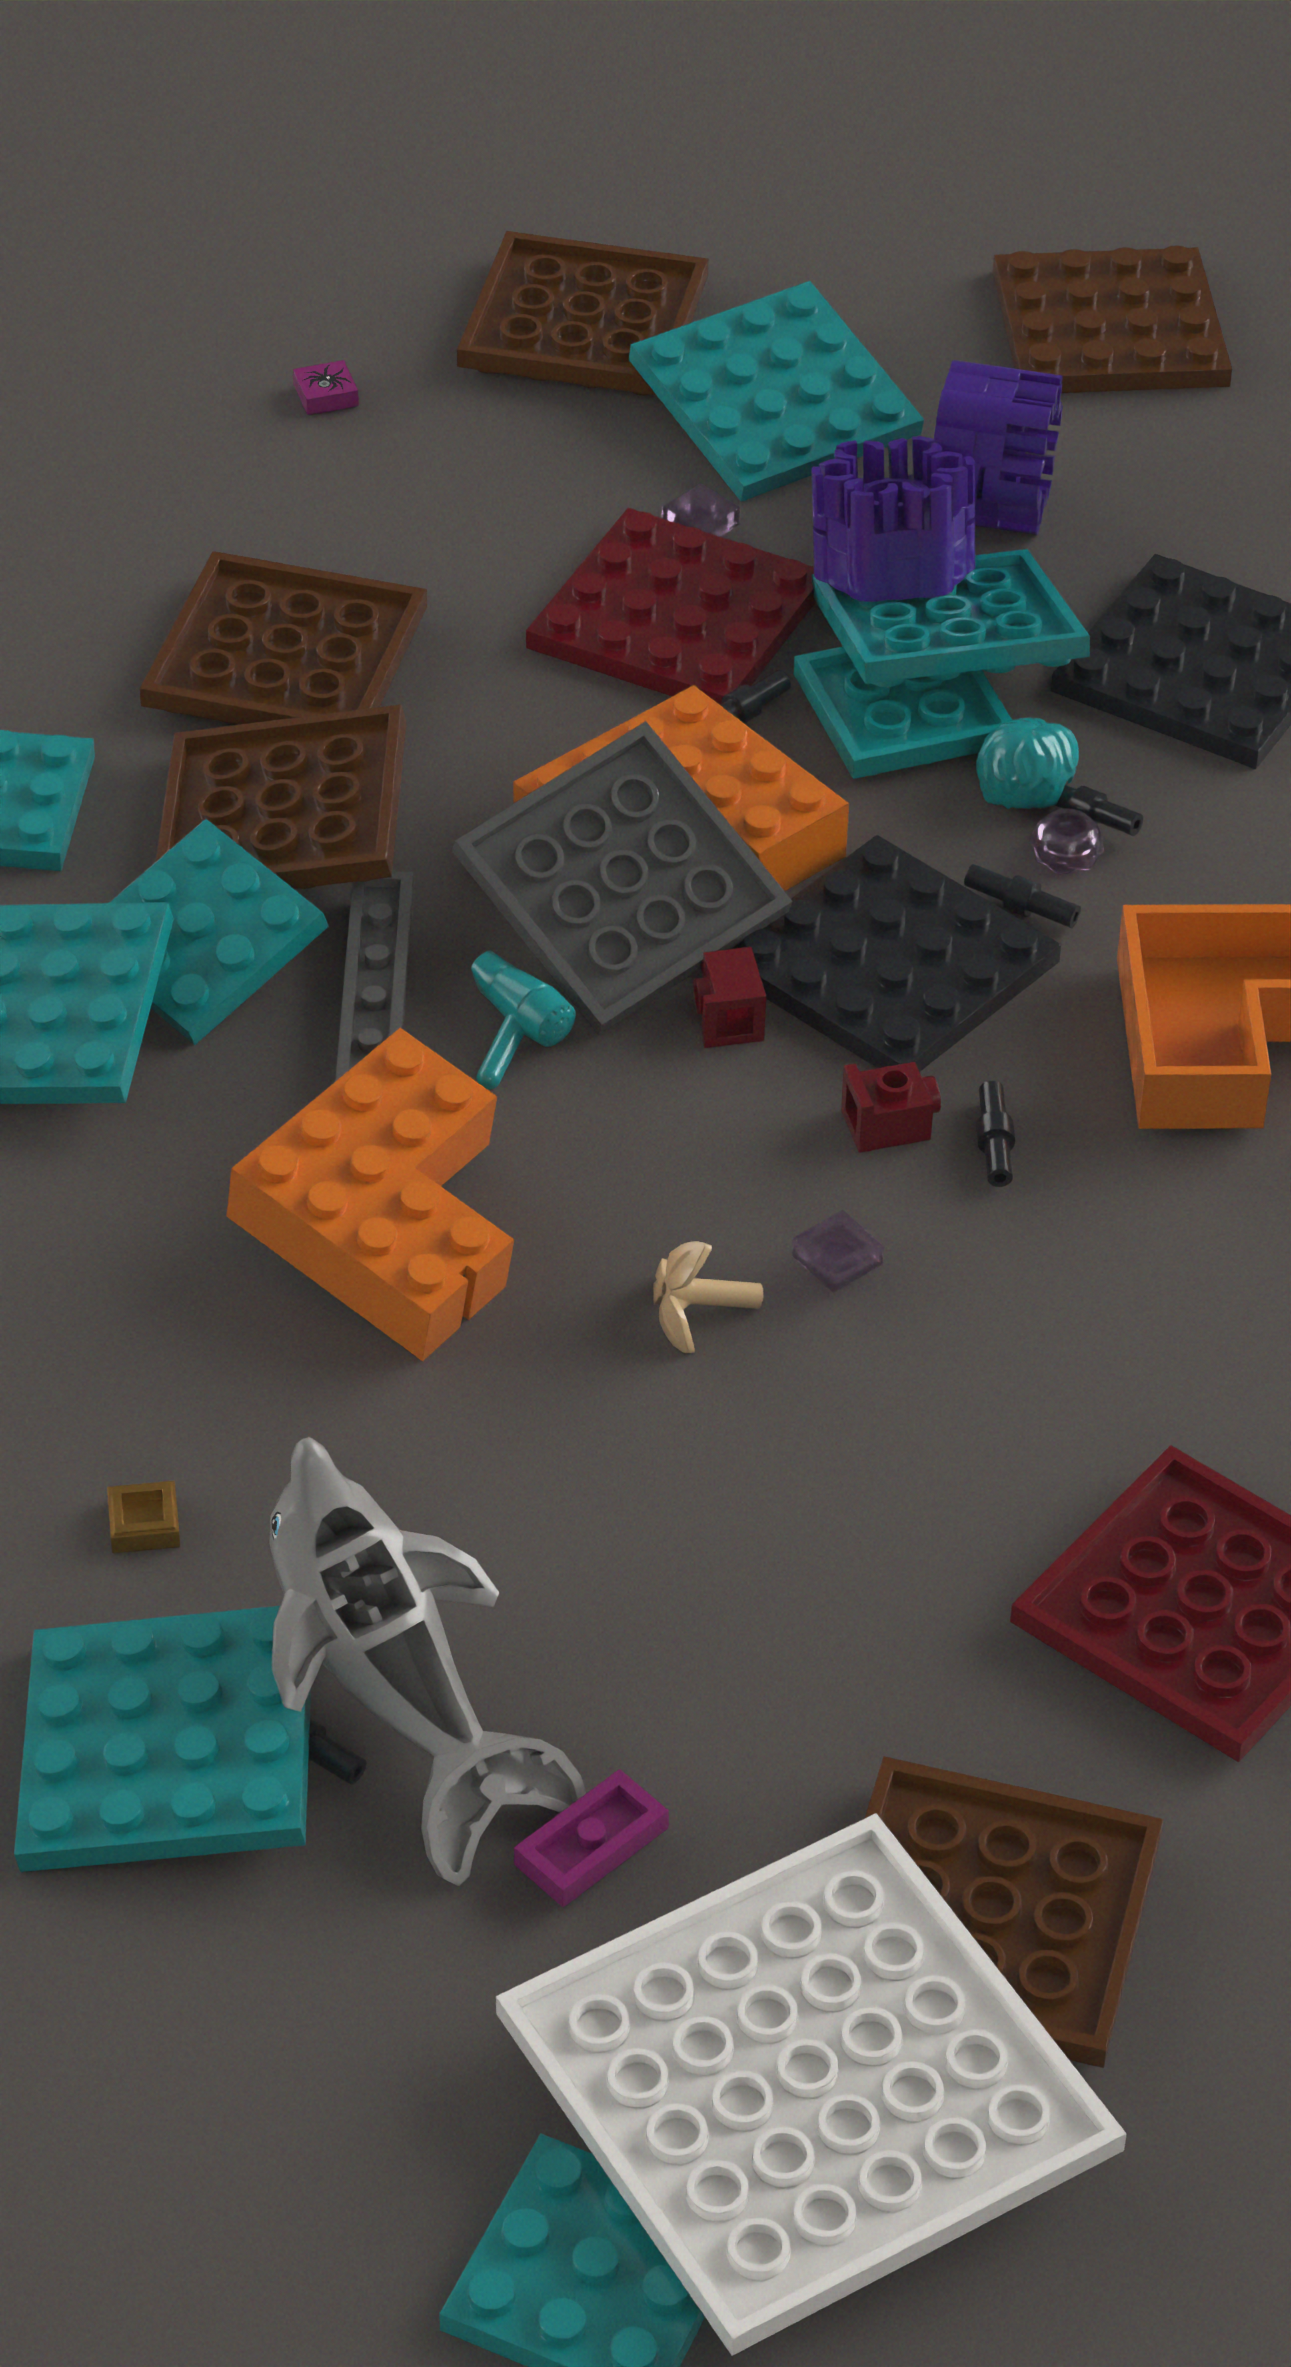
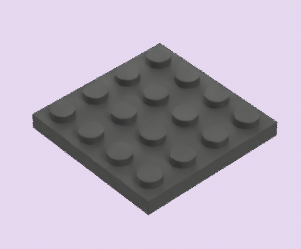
[452,721,793,1035]

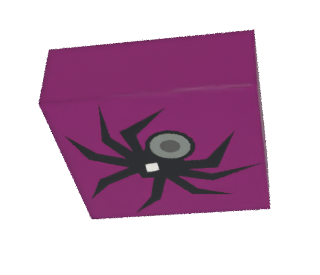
[293,360,359,415]

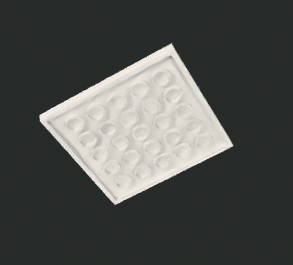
[496,1813,1127,2356]

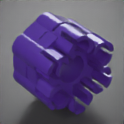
[934,360,1063,535]
[811,436,975,602]

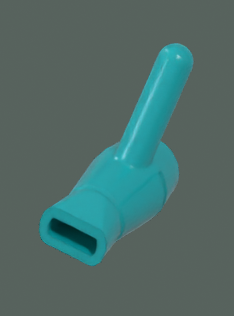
[471,950,576,1090]

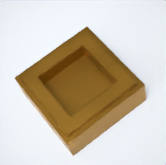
[107,1481,180,1553]

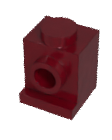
[693,947,766,1048]
[841,1062,941,1153]

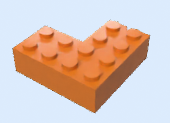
[513,685,849,891]
[1117,904,1291,1129]
[226,1027,515,1361]

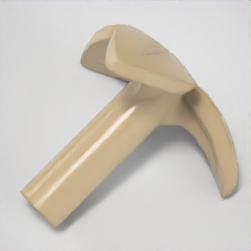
[653,1241,763,1353]

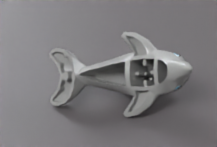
[269,1437,586,1886]

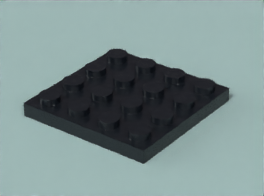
[1051,554,1291,769]
[732,835,1061,1072]

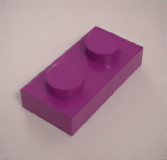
[514,1769,669,1908]

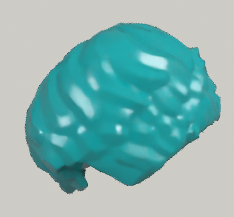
[976,717,1079,809]

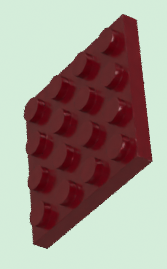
[526,508,816,705]
[1010,1445,1291,1762]

